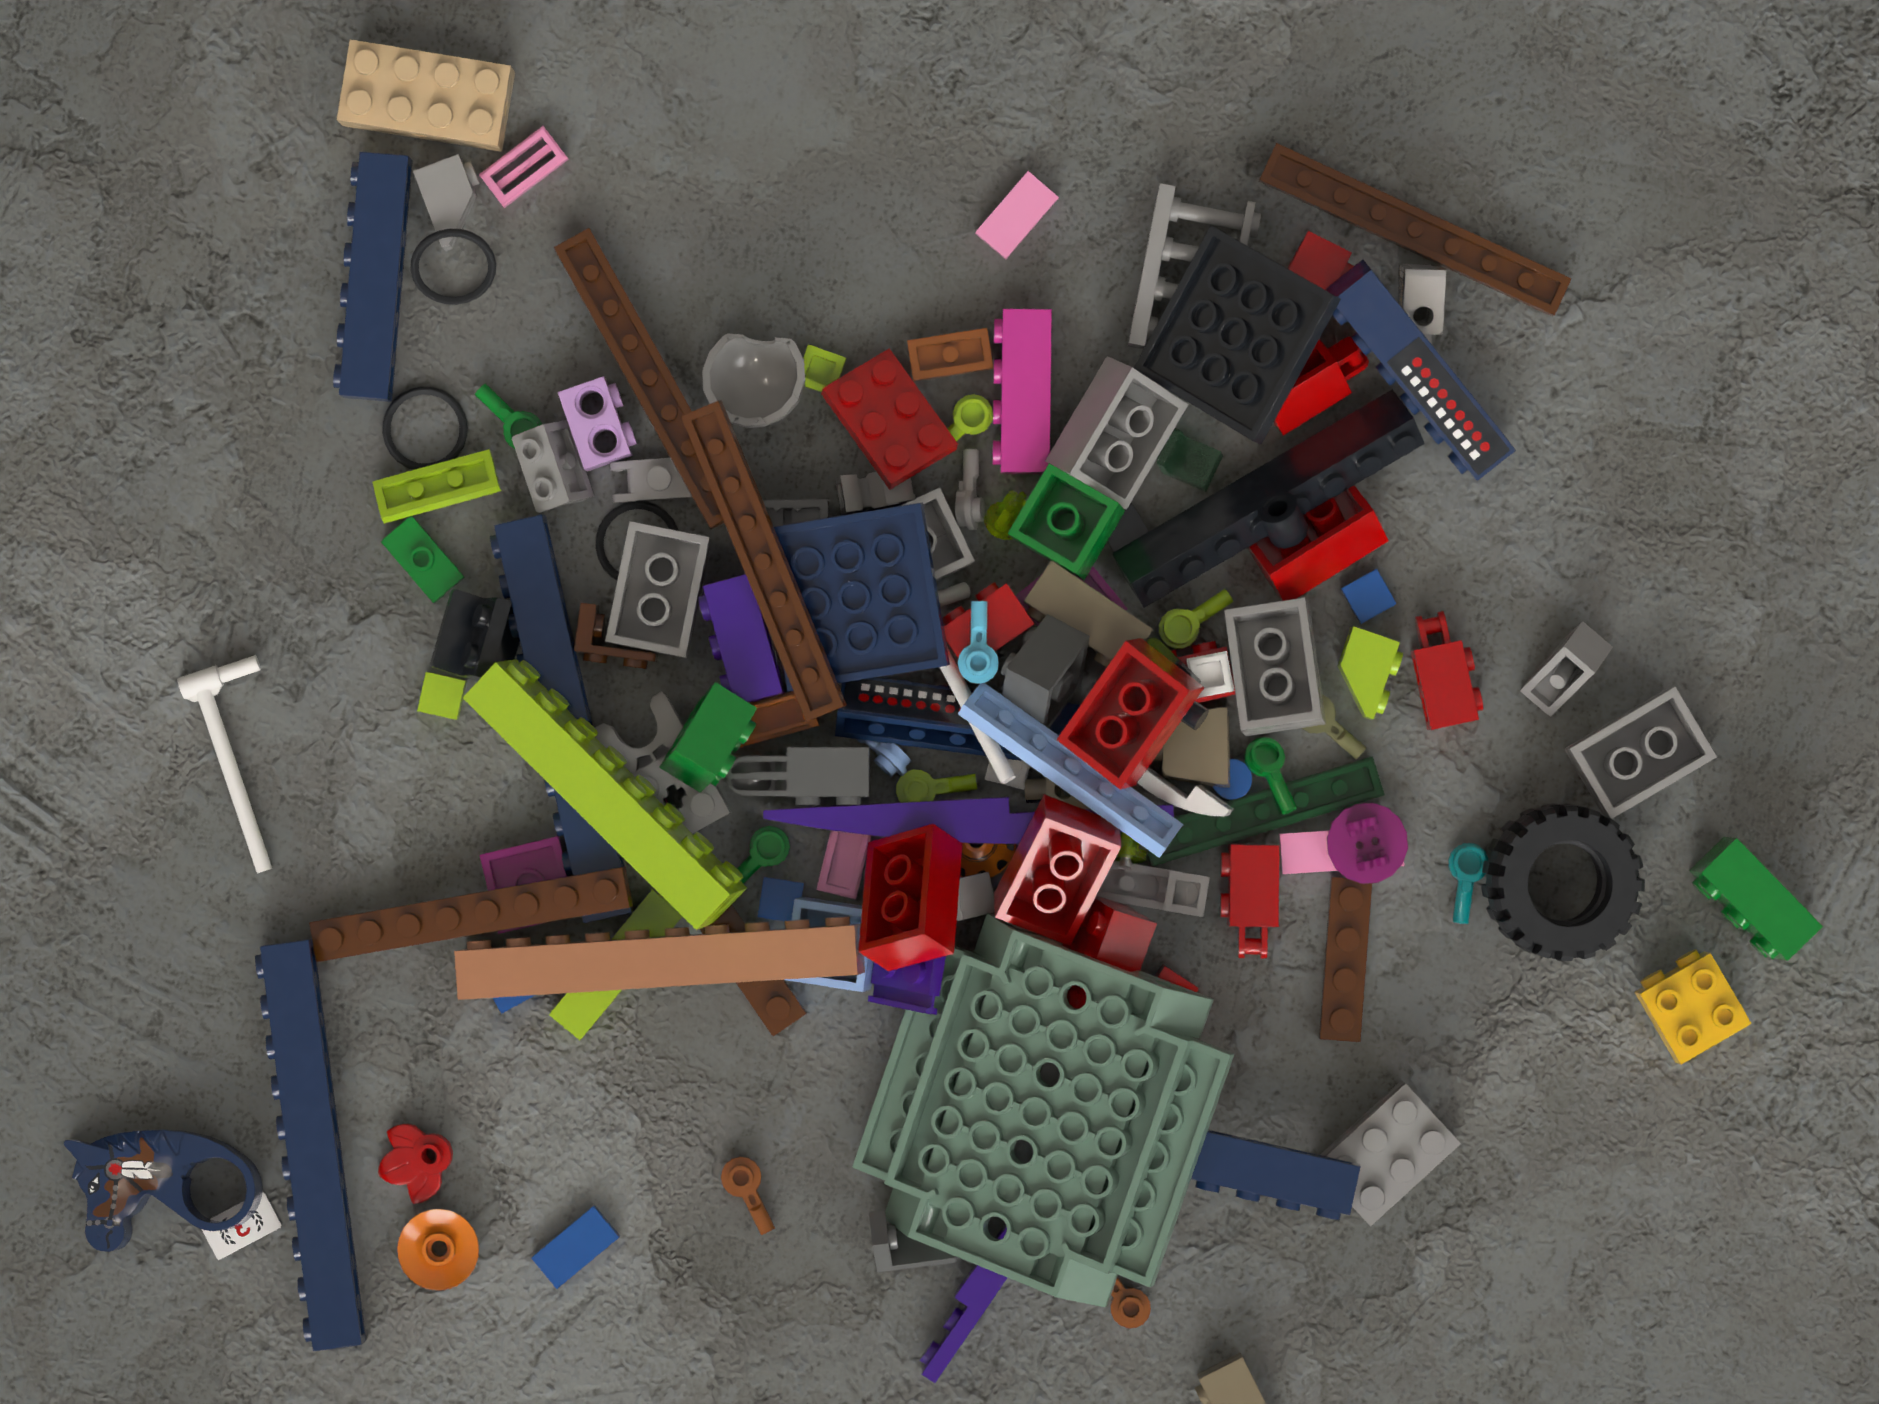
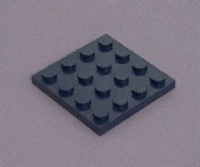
[774,502,950,691]

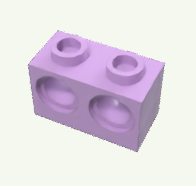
[558,376,637,472]

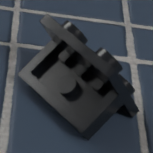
[430,589,520,682]

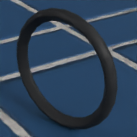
[410,228,497,305]
[382,386,468,470]
[595,501,679,580]

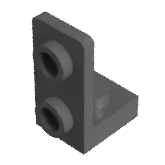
[869,1210,958,1273]

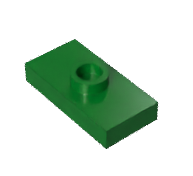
[380,516,465,604]

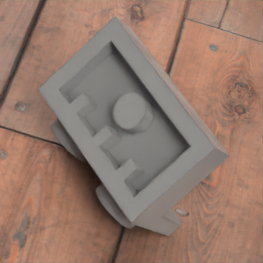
[512,420,594,513]

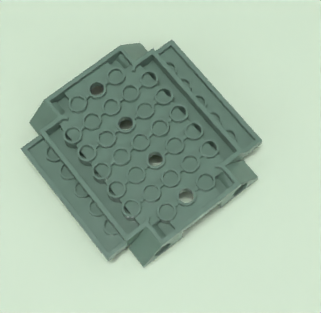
[852,913,1234,1307]

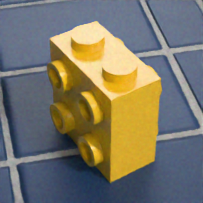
[1635,949,1752,1065]

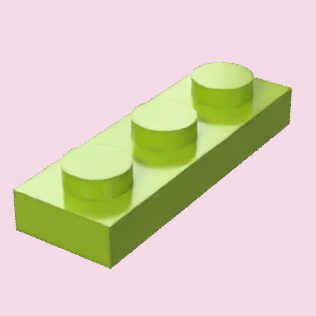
[372,449,501,523]

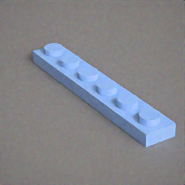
[958,683,1183,858]

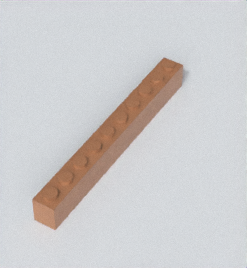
[454,917,865,1000]

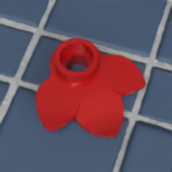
[378,1123,453,1204]

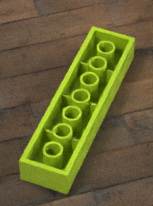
[463,659,747,930]

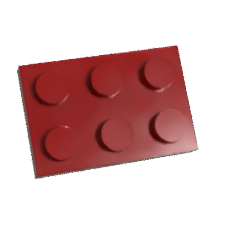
[821,348,958,490]

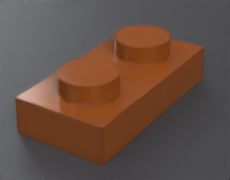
[907,328,994,382]

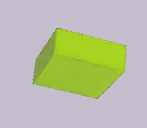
[803,344,847,393]
[417,672,467,720]

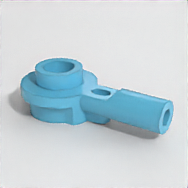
[958,601,999,684]

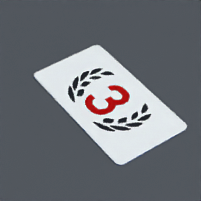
[202,1192,281,1260]

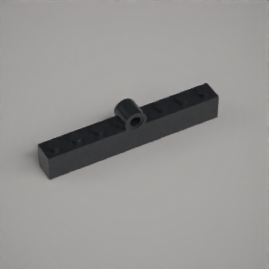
[1112,389,1425,608]

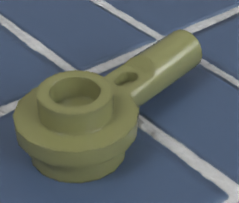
[1302,695,1367,759]

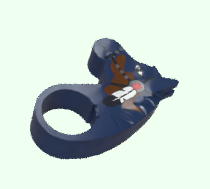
[64,1130,263,1252]

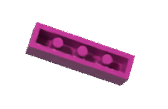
[993,309,1052,475]

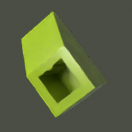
[1337,626,1403,720]

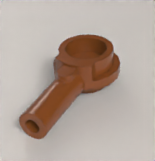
[721,1156,775,1235]
[1110,1277,1151,1328]

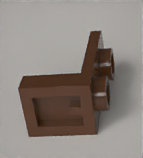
[574,603,658,669]

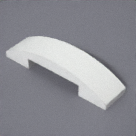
[1138,767,1234,817]

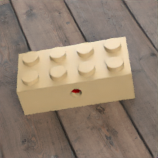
[337,39,515,152]

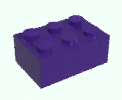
[698,574,785,703]

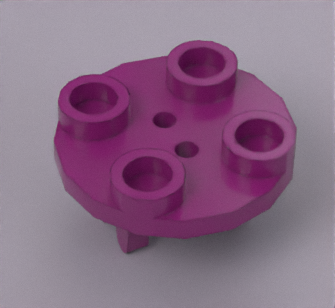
[1327,803,1408,884]

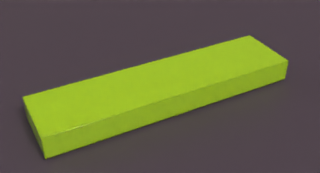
[549,889,683,1040]

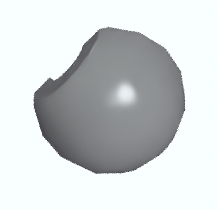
[702,334,805,428]

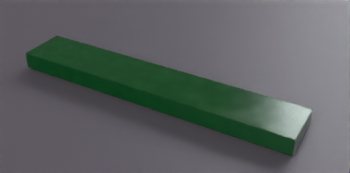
[1146,756,1385,867]

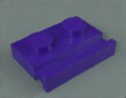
[868,956,946,1015]

